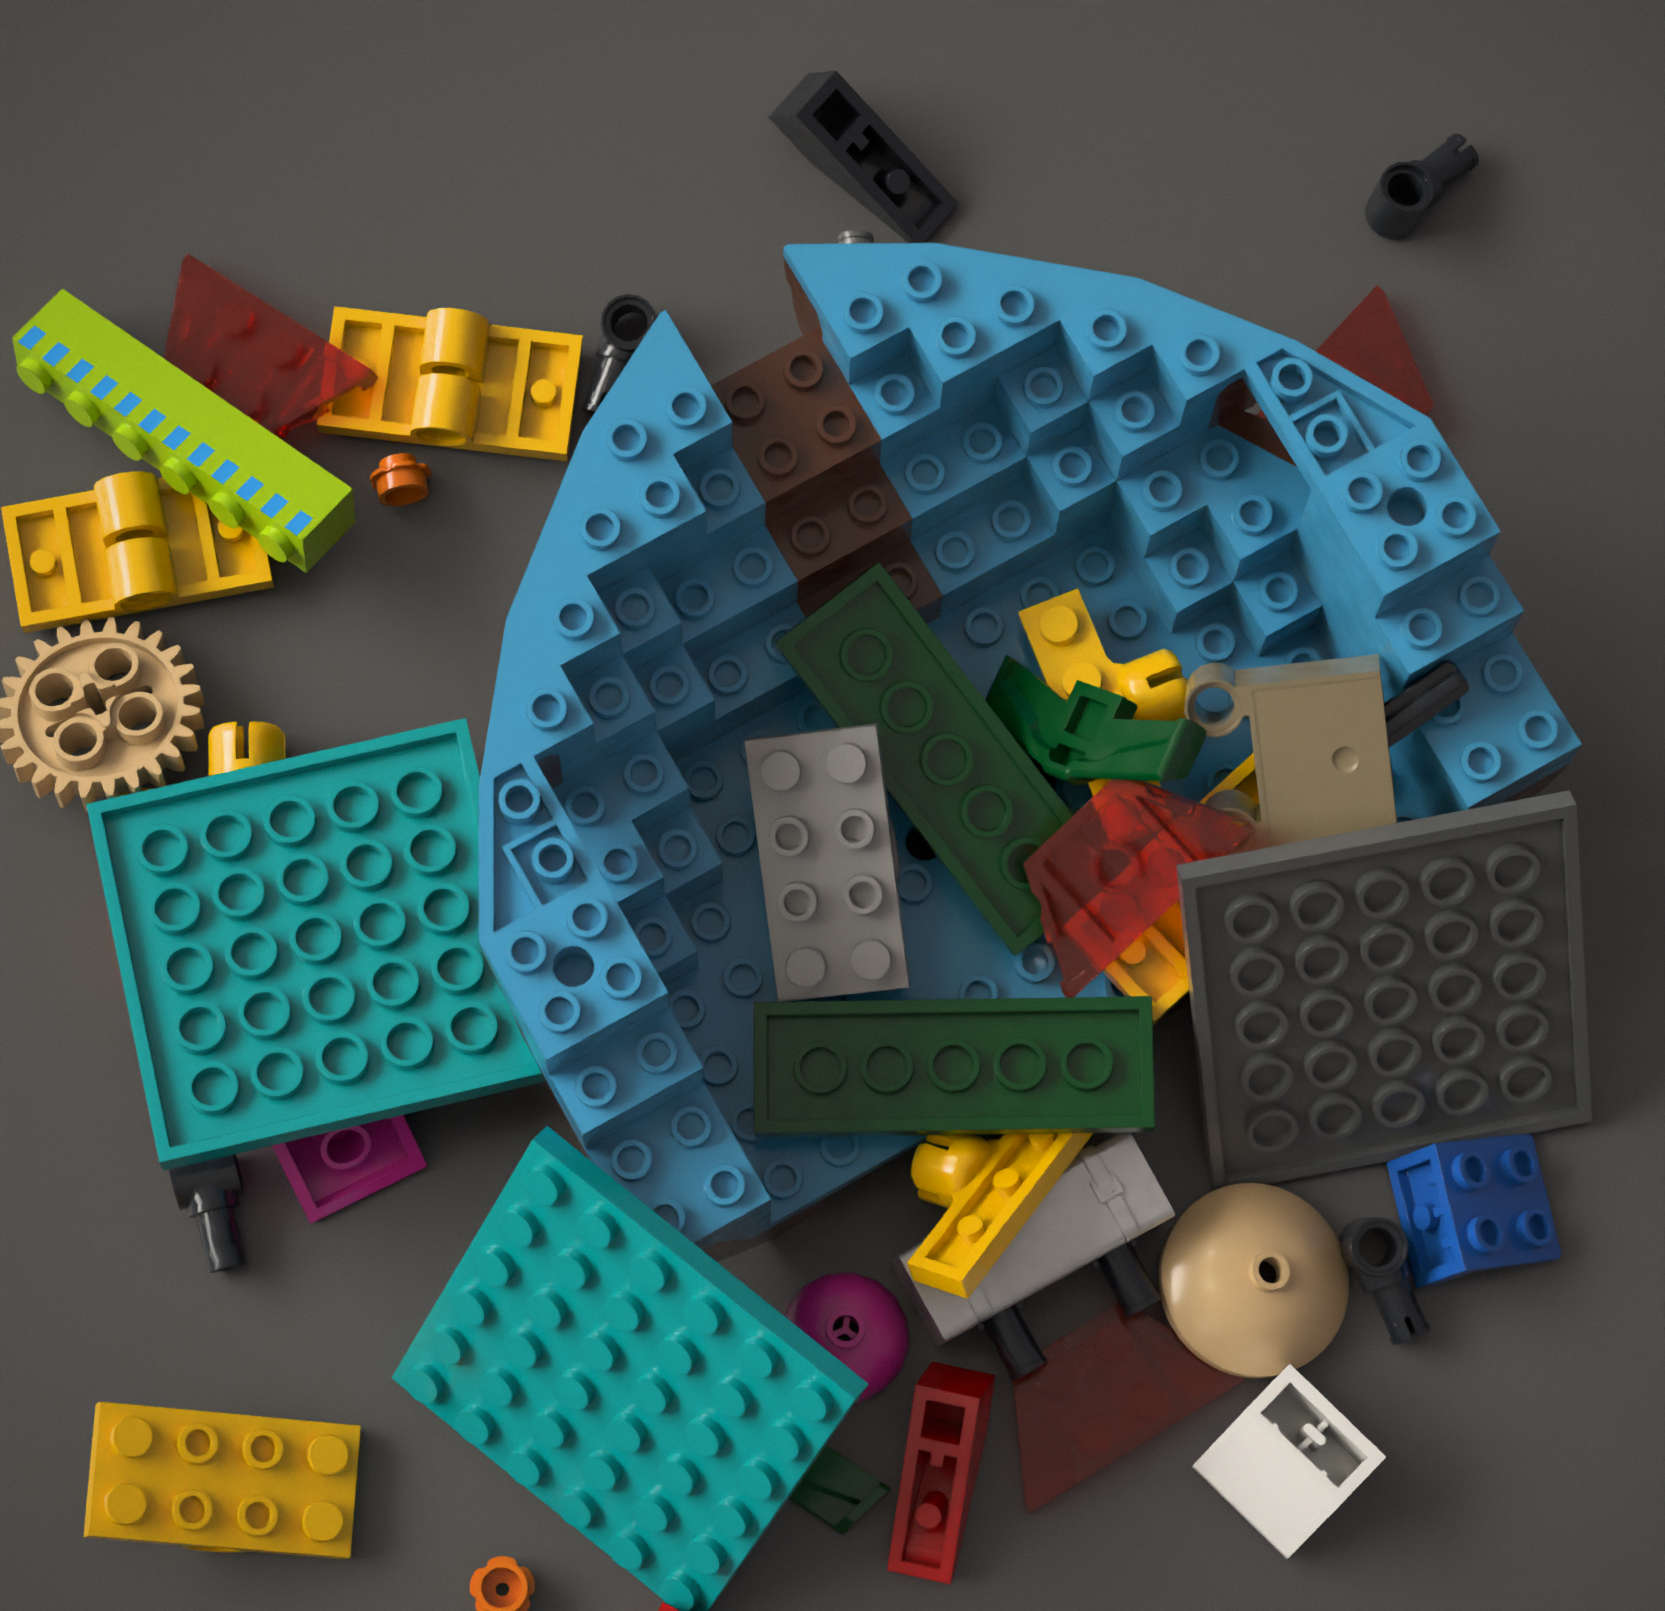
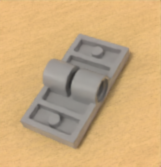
[744,723,911,1002]

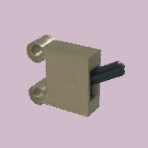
[1184,654,1470,858]

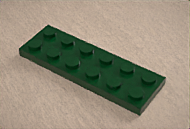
[773,562,1118,956]
[754,996,1155,1138]

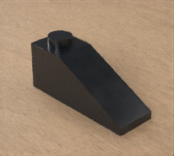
[768,71,959,243]

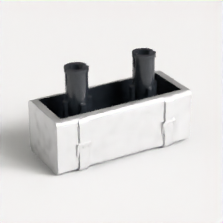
[890,1132,1175,1381]

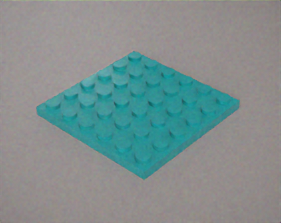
[86,718,546,1171]
[391,1126,868,1611]

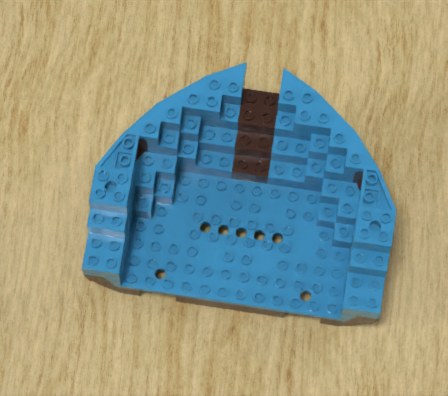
[479,243,1582,1262]

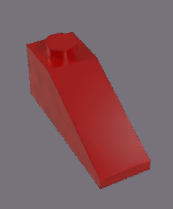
[887,1361,996,1585]

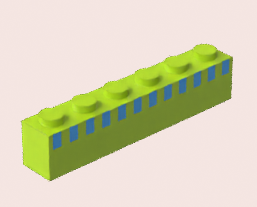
[12,288,356,573]

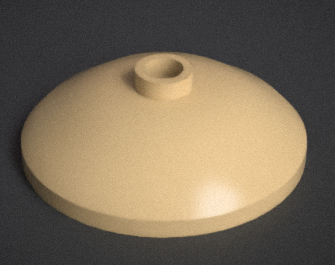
[1158,1183,1349,1378]

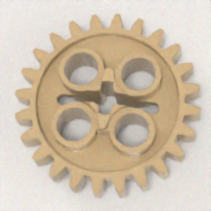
[0,617,205,812]

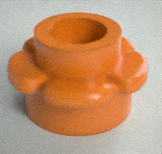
[370,453,432,506]
[469,1556,535,1611]

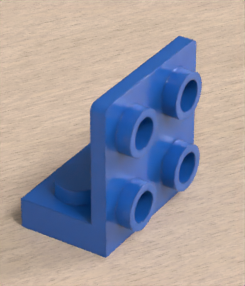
[1386,1134,1561,1288]

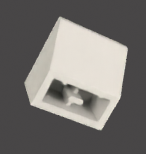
[1192,1364,1386,1559]

